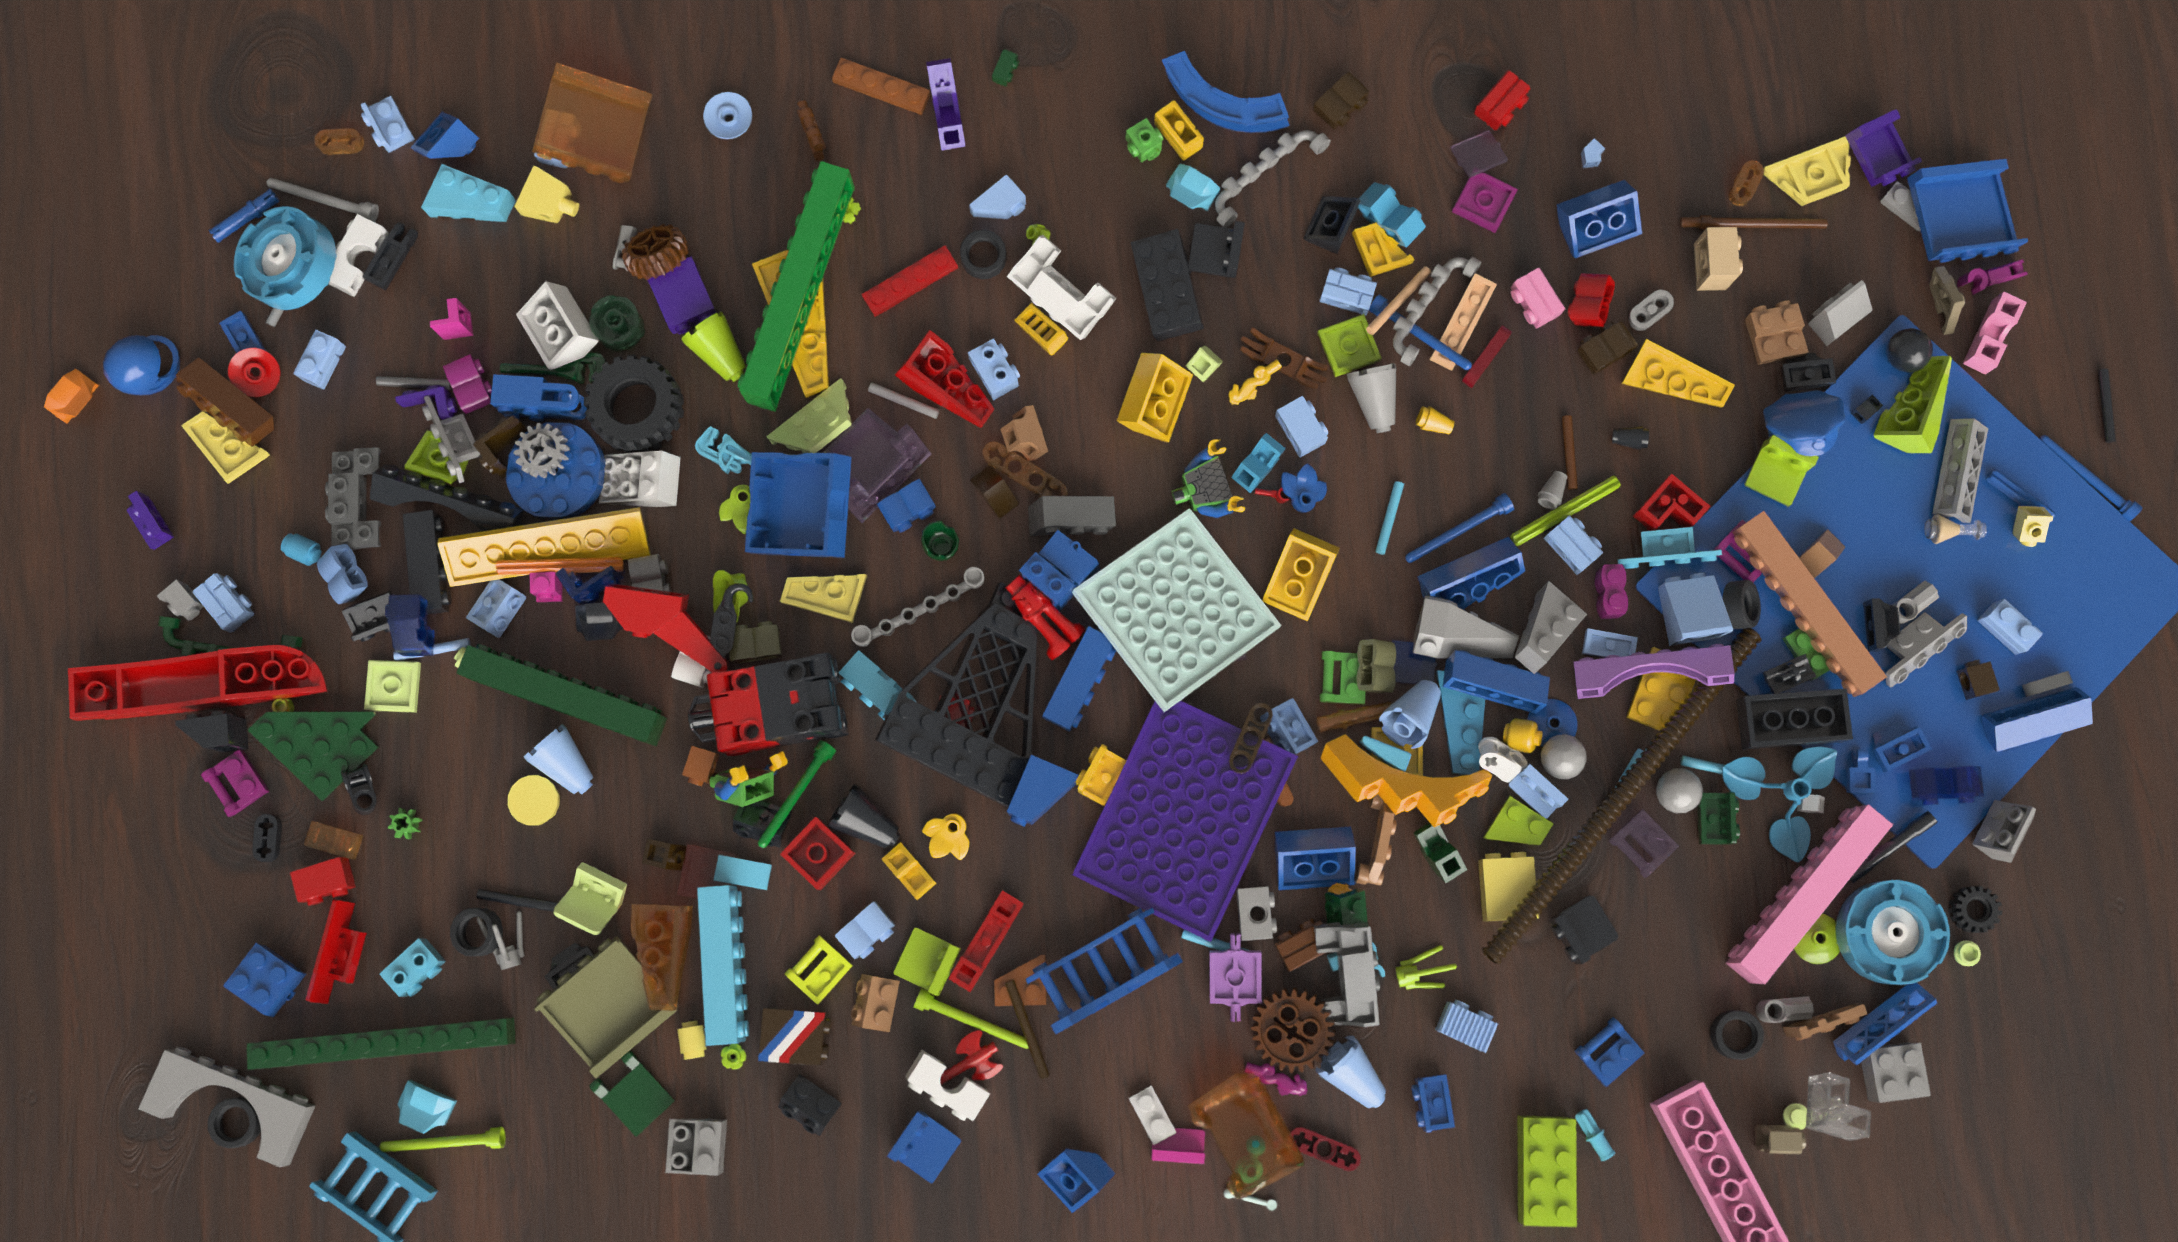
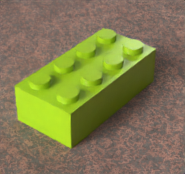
[1518,1116,1577,1227]

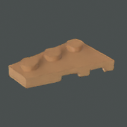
[1783,1003,1867,1040]

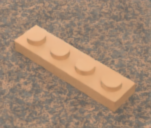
[1430,273,1497,371]

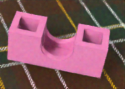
[1963,292,2027,374]

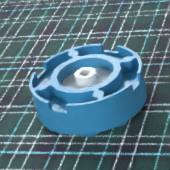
[234,206,337,310]
[1836,880,1950,985]

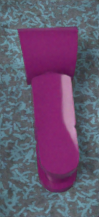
[1957,259,2028,295]

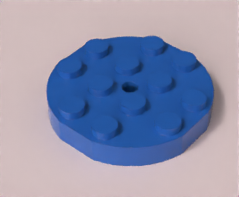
[506,422,606,520]

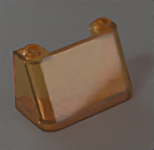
[1188,1073,1304,1200]

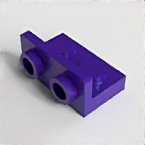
[127,491,174,550]

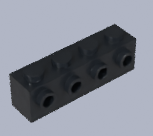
[403,510,452,616]

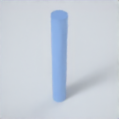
[393,638,471,661]

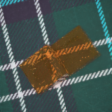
[304,821,363,860]

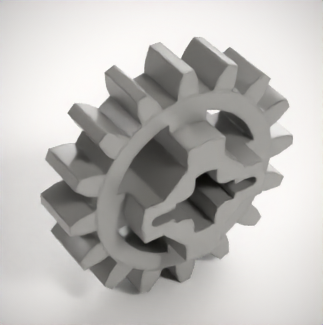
[514,423,570,478]

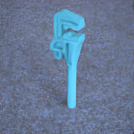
[695,426,752,474]

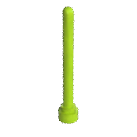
[914,988,1029,1049]
[379,1127,506,1152]

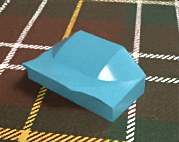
[1166,164,1221,211]
[397,1080,457,1134]

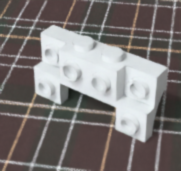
[1007,235,1117,340]

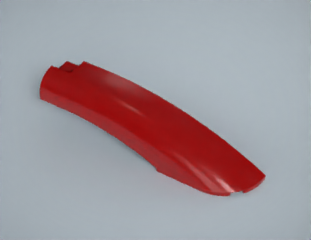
[68,645,327,721]

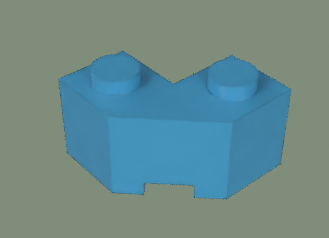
[1358,182,1426,247]

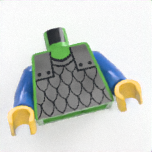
[1171,439,1245,518]
[710,751,788,807]

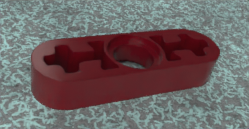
[1461,325,1512,389]
[1288,1126,1361,1171]

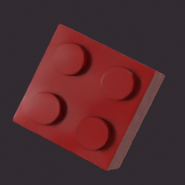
[780,817,856,890]

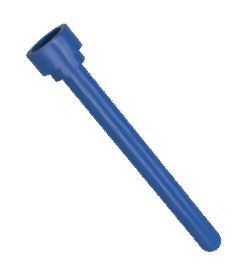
[1369,294,1472,370]
[2039,435,2143,522]
[1405,493,1514,563]

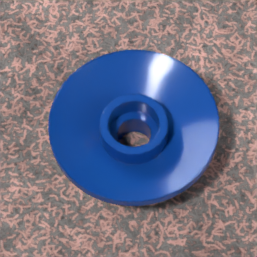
[1527,699,1577,747]

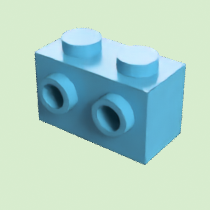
[380,938,446,997]

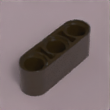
[1229,703,1273,775]

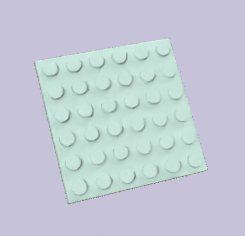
[1072,508,1282,712]

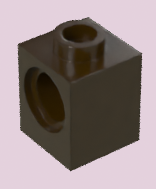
[1956,659,2000,700]

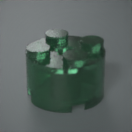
[589,295,645,352]

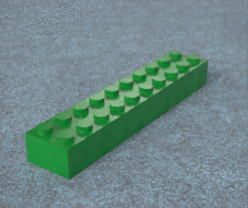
[738,161,855,412]

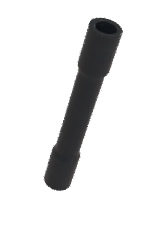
[1849,811,1938,884]

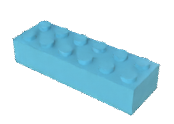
[698,885,749,1046]

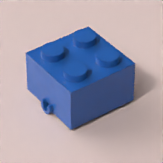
[1039,530,1101,589]
[223,943,306,1017]

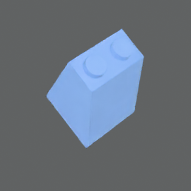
[1658,573,1733,646]

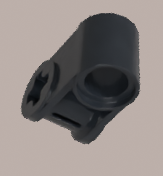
[341,764,377,815]

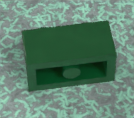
[992,49,1019,87]

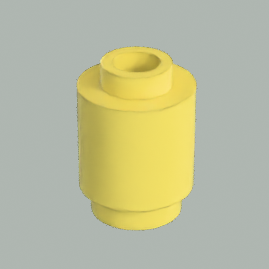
[677,1021,707,1060]

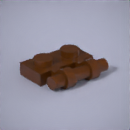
[797,100,827,162]

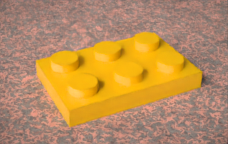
[1626,647,1696,731]

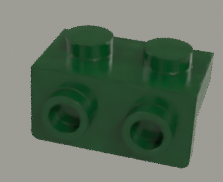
[1698,792,1740,845]
[1325,888,1368,925]

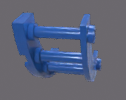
[1162,51,1289,133]
[1025,907,1183,1034]

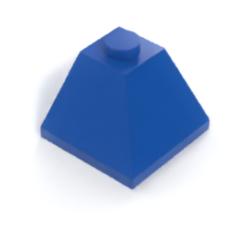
[411,112,479,158]
[1038,1149,1116,1213]

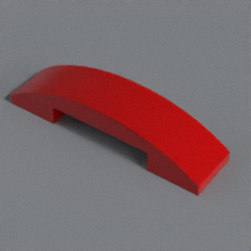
[948,890,1024,992]

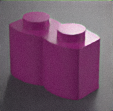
[443,355,492,414]
[1595,564,1628,619]

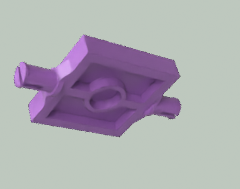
[1209,933,1262,1022]

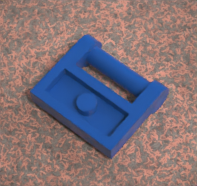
[1575,1017,1644,1087]

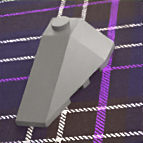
[1413,596,1519,658]

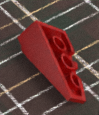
[895,330,995,428]

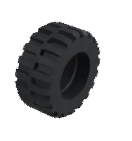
[584,354,684,453]

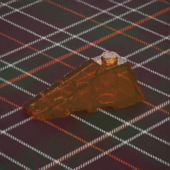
[631,904,693,1011]

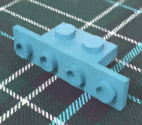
[1618,527,1722,569]

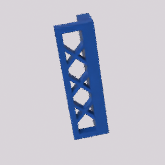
[1833,982,1937,1065]

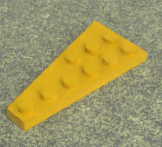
[752,250,829,398]

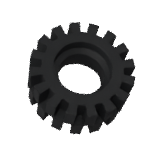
[1948,886,2002,933]

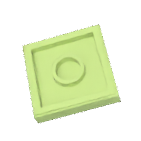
[364,660,421,713]

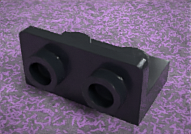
[733,800,792,848]

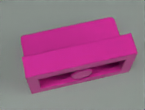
[430,298,473,340]
[1151,1128,1205,1164]

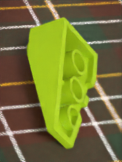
[1873,356,1952,453]

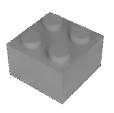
[1859,1042,1931,1103]

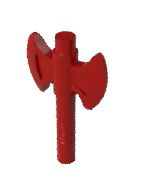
[940,1030,1003,1085]

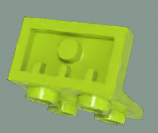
[1744,435,1819,506]
[894,928,961,996]

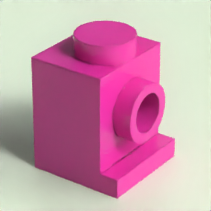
[530,572,562,603]

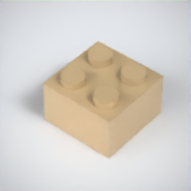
[1694,227,1743,290]

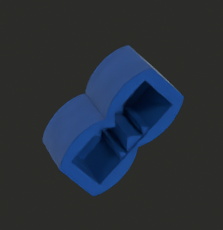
[877,479,936,533]

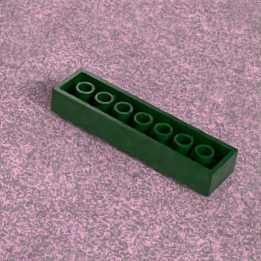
[456,643,667,747]

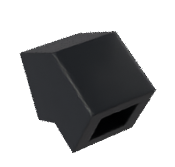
[1851,394,1883,424]

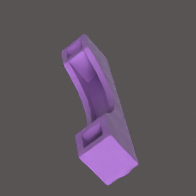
[1574,644,1734,699]

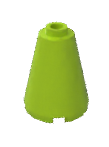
[681,311,746,382]

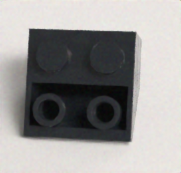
[175,711,248,752]

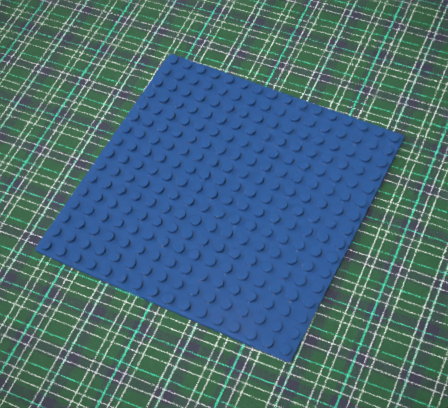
[1635,315,2178,869]

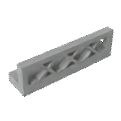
[1933,419,1988,523]

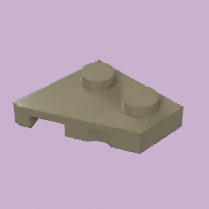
[1929,266,1965,335]

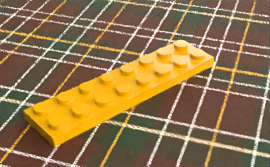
[438,507,650,587]

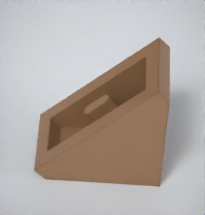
[1799,529,1845,578]

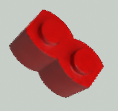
[1568,273,1615,327]

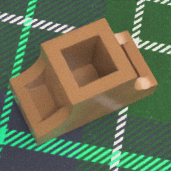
[1001,405,1048,461]

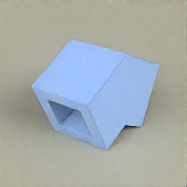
[1581,138,1605,168]

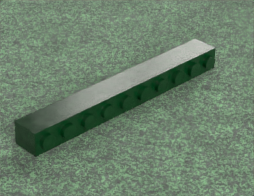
[247,1018,516,1070]

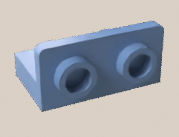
[1260,698,1318,755]

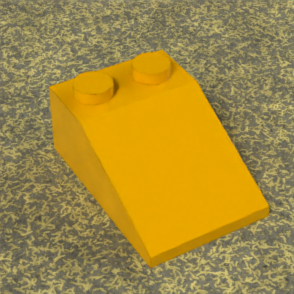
[1262,528,1340,621]

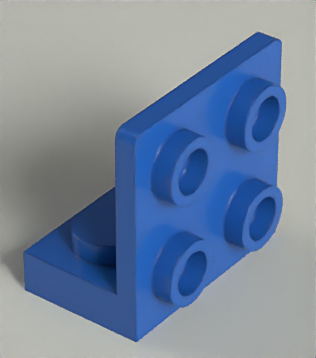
[887,1110,961,1183]

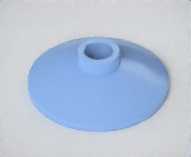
[703,92,752,139]

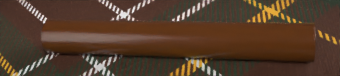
[1562,415,1578,490]

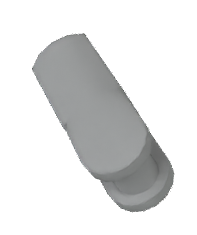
[613,225,637,271]

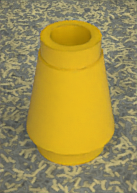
[1415,406,1455,435]

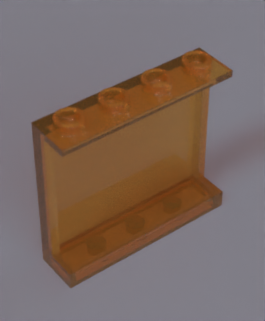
[532,62,653,183]

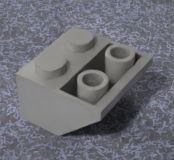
[1808,280,1872,346]
[1972,800,2036,863]
[665,1118,727,1176]

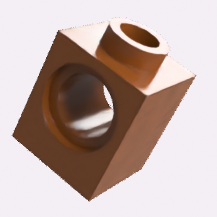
[682,746,720,787]

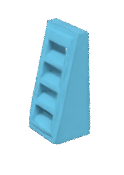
[1359,736,1411,772]

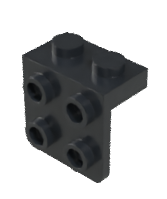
[1549,895,1618,964]

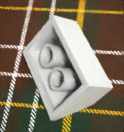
[516,281,599,370]

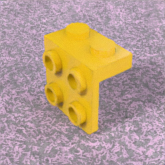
[1076,744,1127,807]

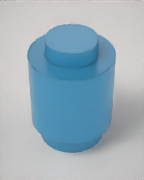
[281,533,321,566]

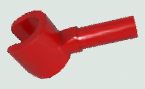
[1255,487,1290,503]

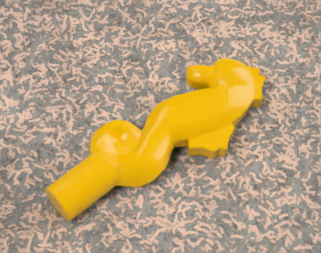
[1229,359,1282,405]

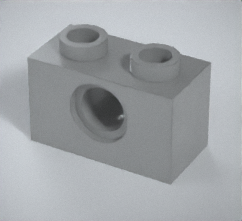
[1236,887,1277,941]

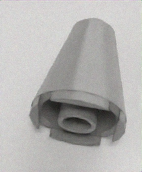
[1347,363,1396,433]

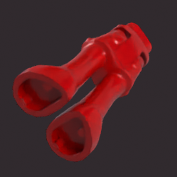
[1005,574,1085,660]

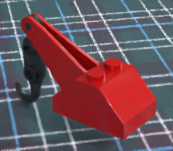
[603,583,753,673]

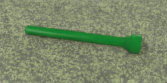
[758,740,836,848]

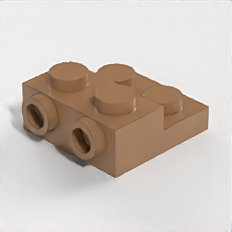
[1745,301,1808,365]

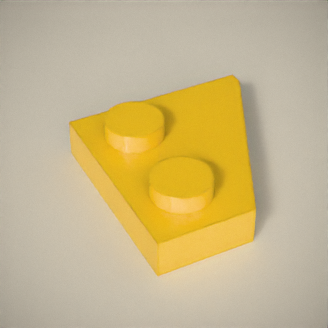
[1352,223,1414,277]

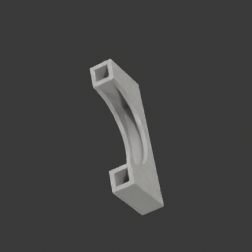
[139,1046,315,1167]

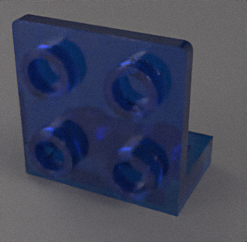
[555,566,624,605]

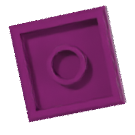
[1452,168,1518,233]

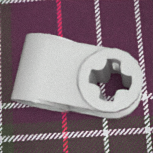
[1478,737,1527,782]

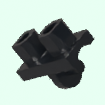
[1762,654,1817,694]

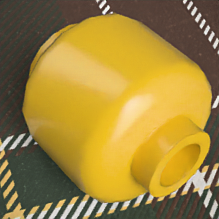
[1503,718,1543,753]

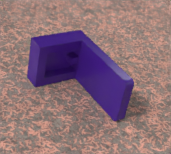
[395,385,457,420]

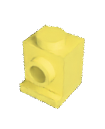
[2012,506,2053,547]

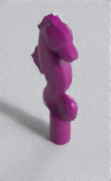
[1244,1062,1308,1096]

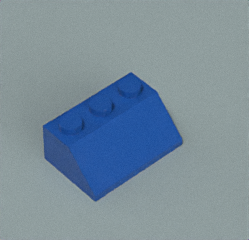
[1557,180,1642,258]
[1275,827,1356,890]

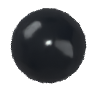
[1886,328,1933,373]

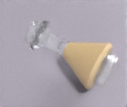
[1924,514,1986,544]

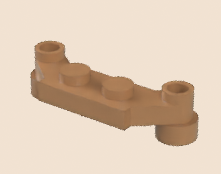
[1355,794,1397,886]

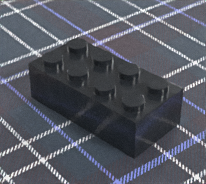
[1131,229,1205,342]
[1736,689,1853,750]

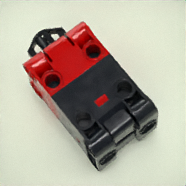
[688,653,849,756]

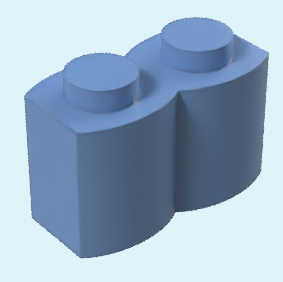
[317,544,368,604]

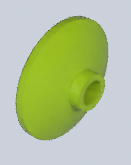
[1794,914,1840,964]

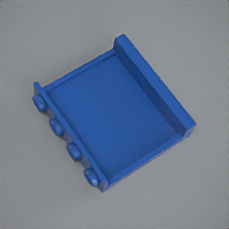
[1907,159,2028,263]

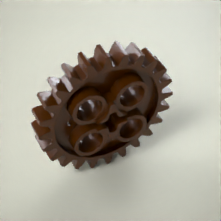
[1251,987,1336,1073]

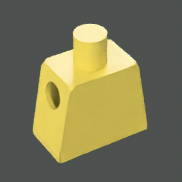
[514,166,579,223]

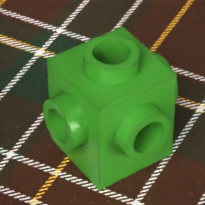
[1126,118,1163,163]

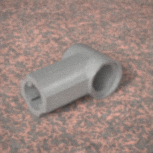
[1891,580,1939,625]
[1755,996,1814,1023]

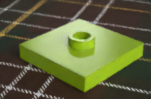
[1317,314,1382,377]

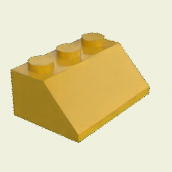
[1116,353,1193,442]

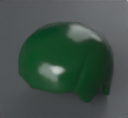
[921,521,959,561]

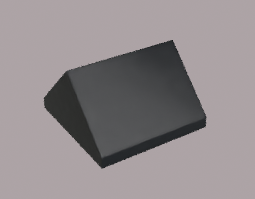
[1303,196,1361,255]

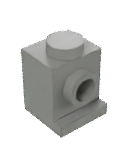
[157,580,204,621]

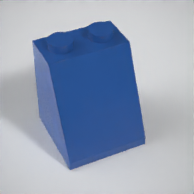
[1007,755,1079,827]

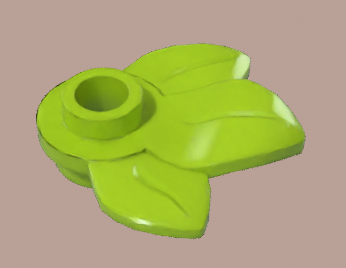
[719,485,750,534]

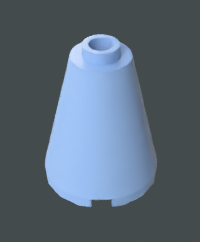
[1379,680,1441,749]
[524,724,594,795]
[1315,1036,1386,1108]

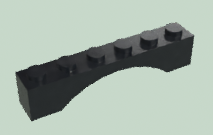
[370,464,524,532]

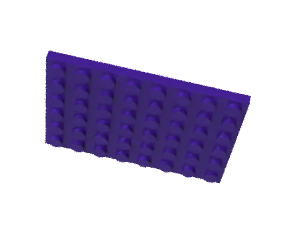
[1072,701,1298,942]

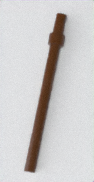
[1679,215,1828,230]

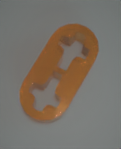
[314,128,364,155]
[1729,160,1764,206]

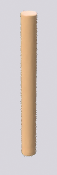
[1366,266,1431,335]

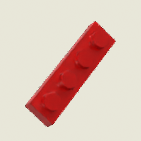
[861,245,958,317]

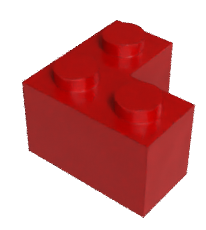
[1633,474,1710,531]

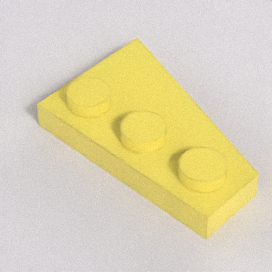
[181,411,270,484]
[780,574,867,623]

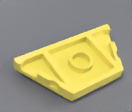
[1762,136,1851,206]

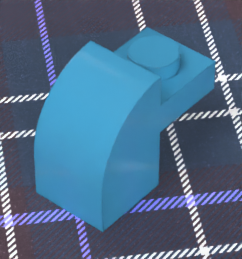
[1231,433,1286,493]

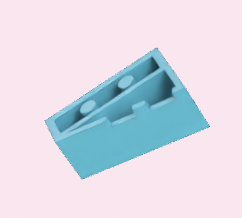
[421,164,516,222]
[839,650,916,720]

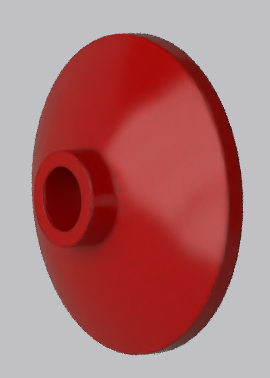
[228,348,281,397]

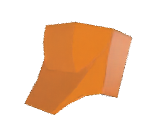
[44,369,99,423]

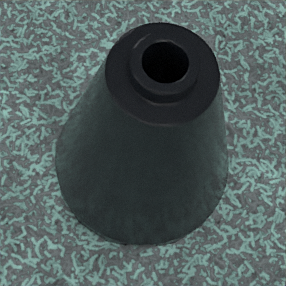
[827,783,900,848]

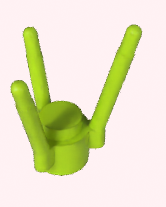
[1395,945,1457,990]

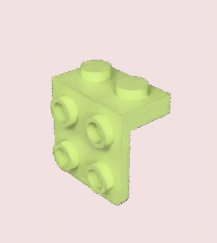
[553,862,627,935]

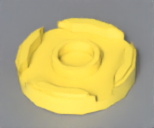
[508,775,560,826]

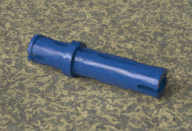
[209,189,280,243]

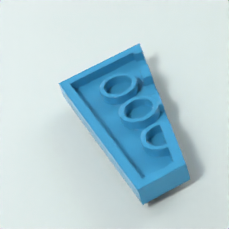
[1436,670,1485,775]

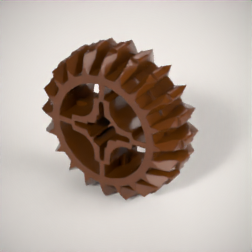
[622,224,689,280]

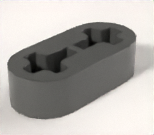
[2022,671,2073,697]

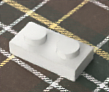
[1129,1086,1177,1145]

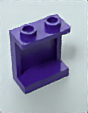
[1845,109,1922,187]
[648,257,717,334]

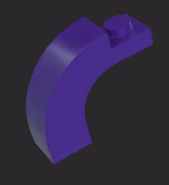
[926,58,965,150]

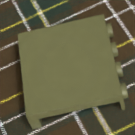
[534,936,678,1078]

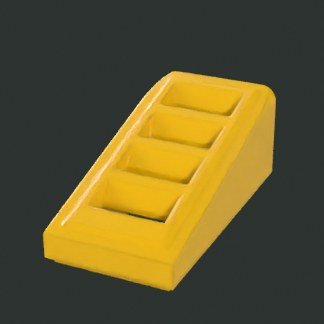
[1015,303,1068,356]

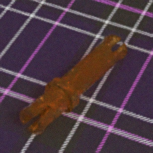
[1316,701,1392,733]

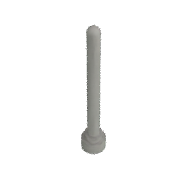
[267,178,379,222]

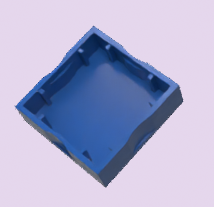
[745,452,852,558]

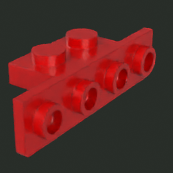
[306,899,367,1004]

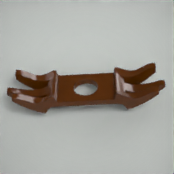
[1240,327,1329,389]

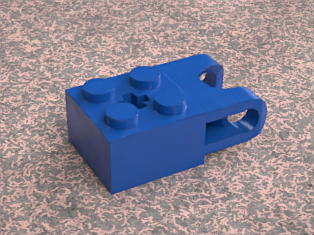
[490,374,587,422]

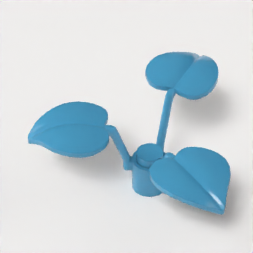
[1722,747,1837,862]

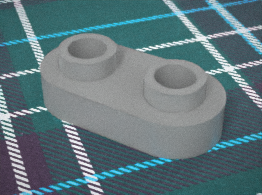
[1628,290,1674,331]

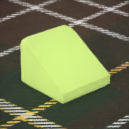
[1186,346,1223,382]

